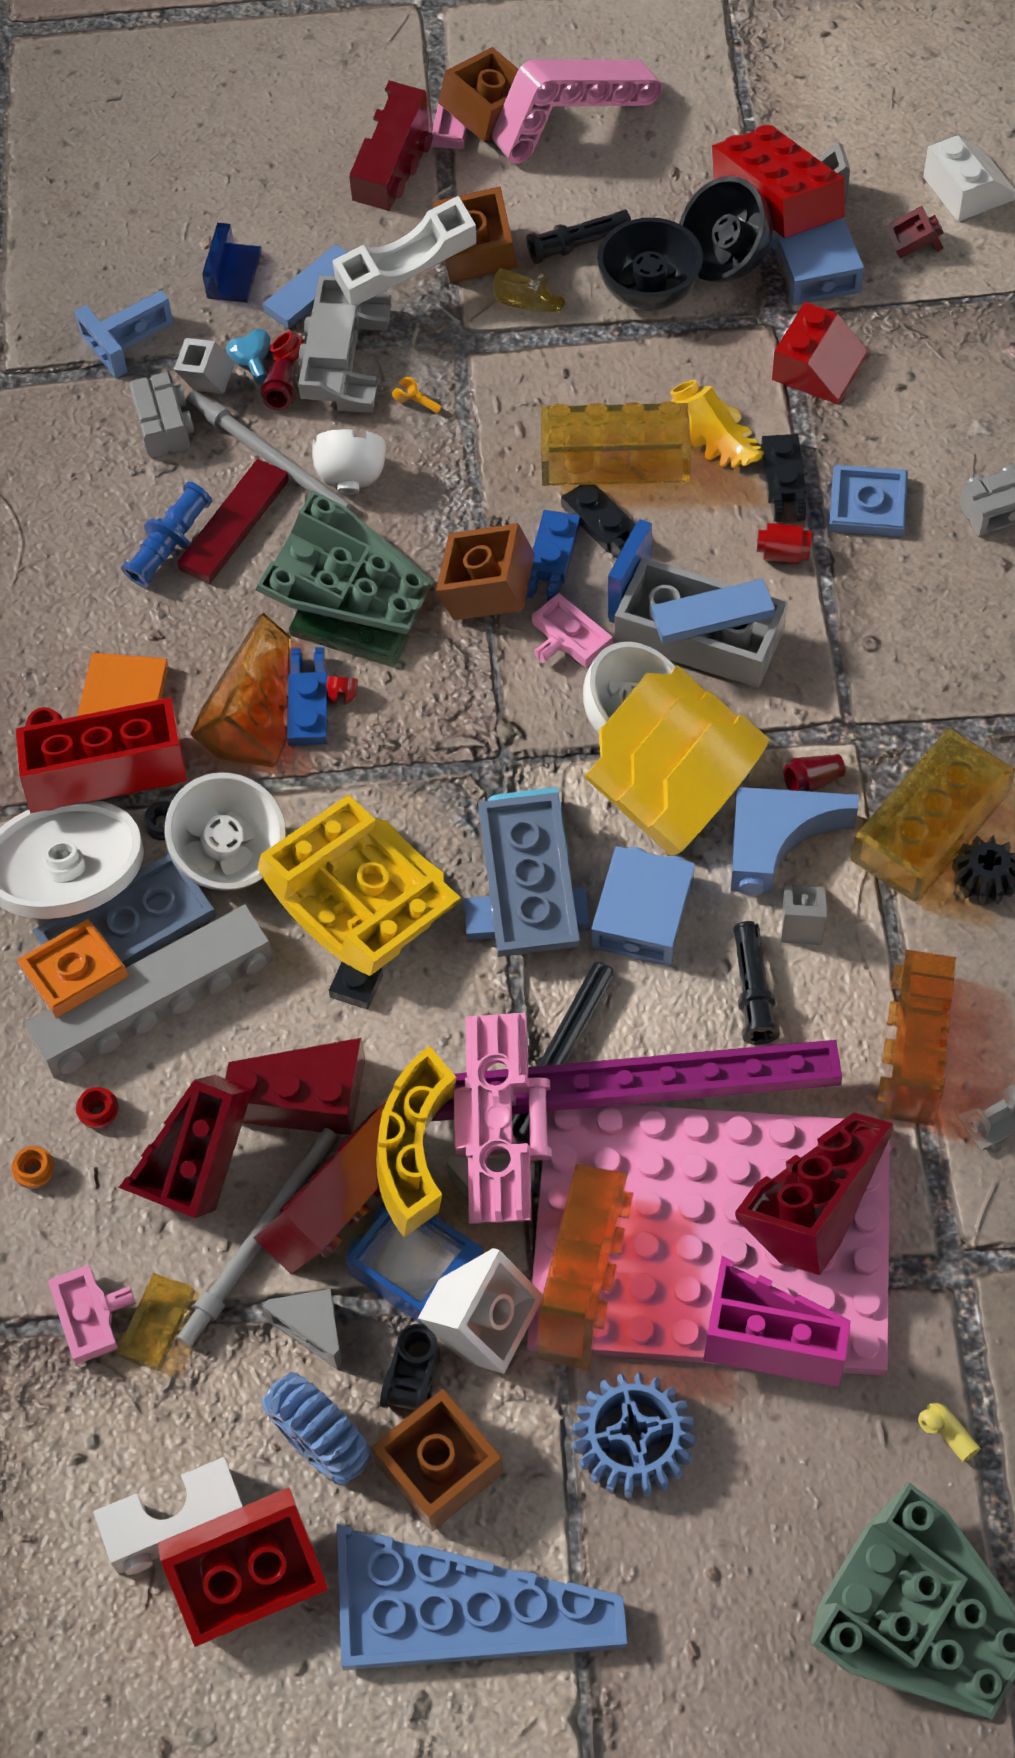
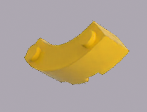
[376,1045,457,1238]

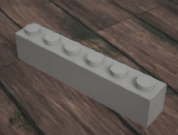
[24,904,273,1078]

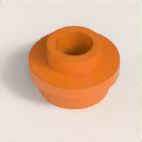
[11,1146,55,1189]

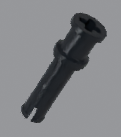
[526,209,631,264]
[733,921,780,1045]

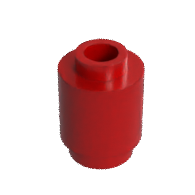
[756,523,812,564]

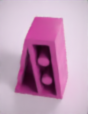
[703,1256,851,1387]

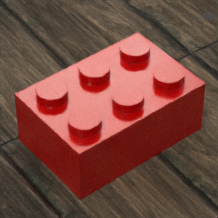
[158,1487,329,1647]

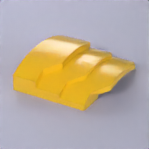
[584,665,770,856]
[258,794,461,976]

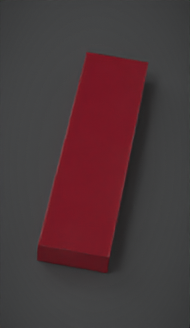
[177,458,289,584]

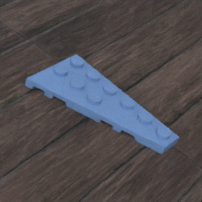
[337,1524,627,1671]

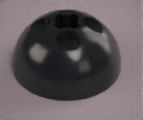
[679,176,773,282]
[597,217,703,311]

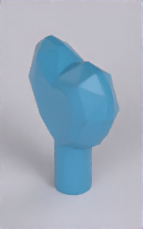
[226,328,271,384]

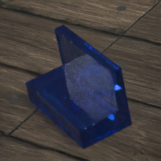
[202,222,262,303]

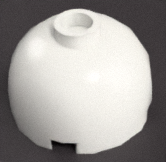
[312,429,386,495]

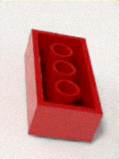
[712,125,845,238]
[15,697,188,813]

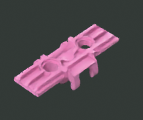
[454,1013,552,1224]

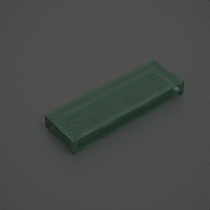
[289,609,409,668]

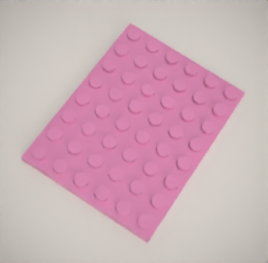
[527,1105,890,1376]

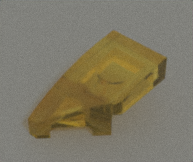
[494,267,565,312]

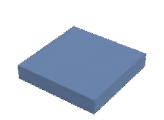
[829,465,908,537]

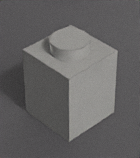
[174,338,235,394]

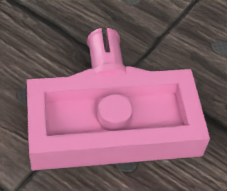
[532,593,613,668]
[47,1265,136,1365]

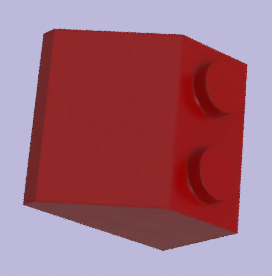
[772,302,867,404]

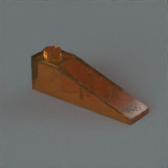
[190,612,291,768]

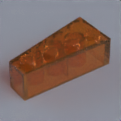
[877,950,956,1126]
[536,1164,634,1370]

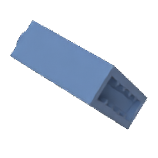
[730,787,858,895]

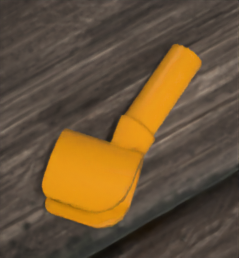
[392,377,442,414]

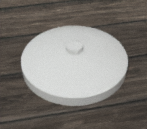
[0,800,144,919]

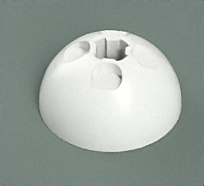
[583,642,675,734]
[164,772,285,891]

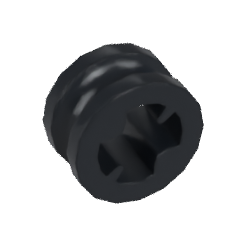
[144,802,171,841]

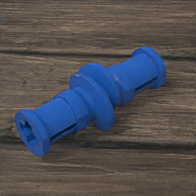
[121,481,213,588]

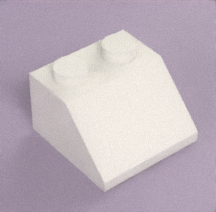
[923,135,1015,222]
[418,1249,544,1374]

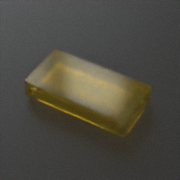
[117,1273,195,1372]

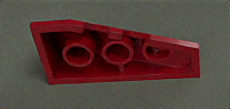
[735,1112,894,1275]

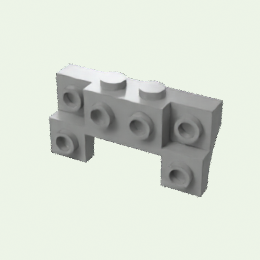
[298,275,392,413]

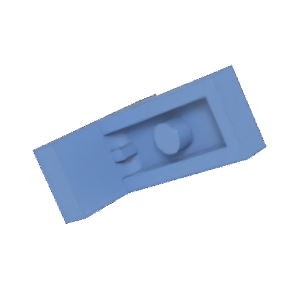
[74,290,174,378]

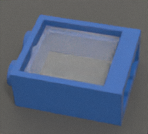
[346,1203,484,1325]

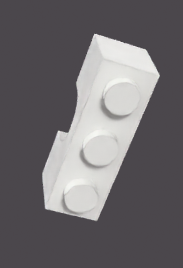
[93,1457,244,1575]

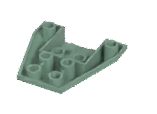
[255,490,434,635]
[810,1483,1015,1720]

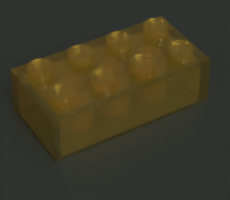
[541,401,691,486]
[850,727,1015,904]

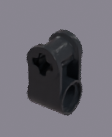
[380,1323,440,1411]

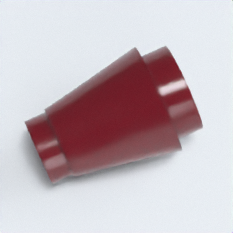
[260,358,296,411]
[783,754,846,792]

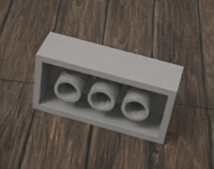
[614,557,788,688]

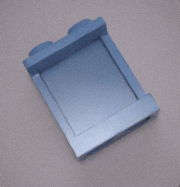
[771,217,864,306]
[591,846,695,966]

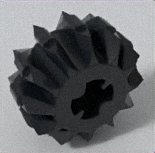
[952,835,1015,906]

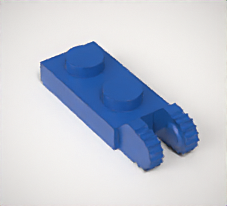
[526,510,580,601]
[287,647,328,746]

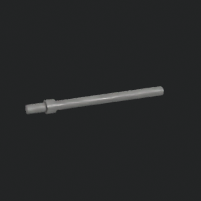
[187,390,352,511]
[176,1128,338,1348]

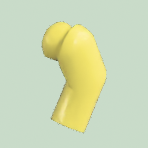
[918,1403,981,1463]

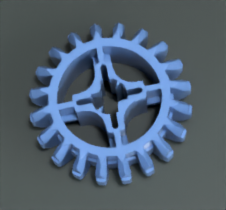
[262,1372,372,1486]
[572,1372,696,1499]

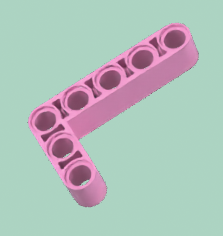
[492,59,663,164]

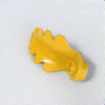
[670,380,764,468]

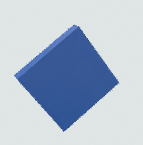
[608,519,652,623]

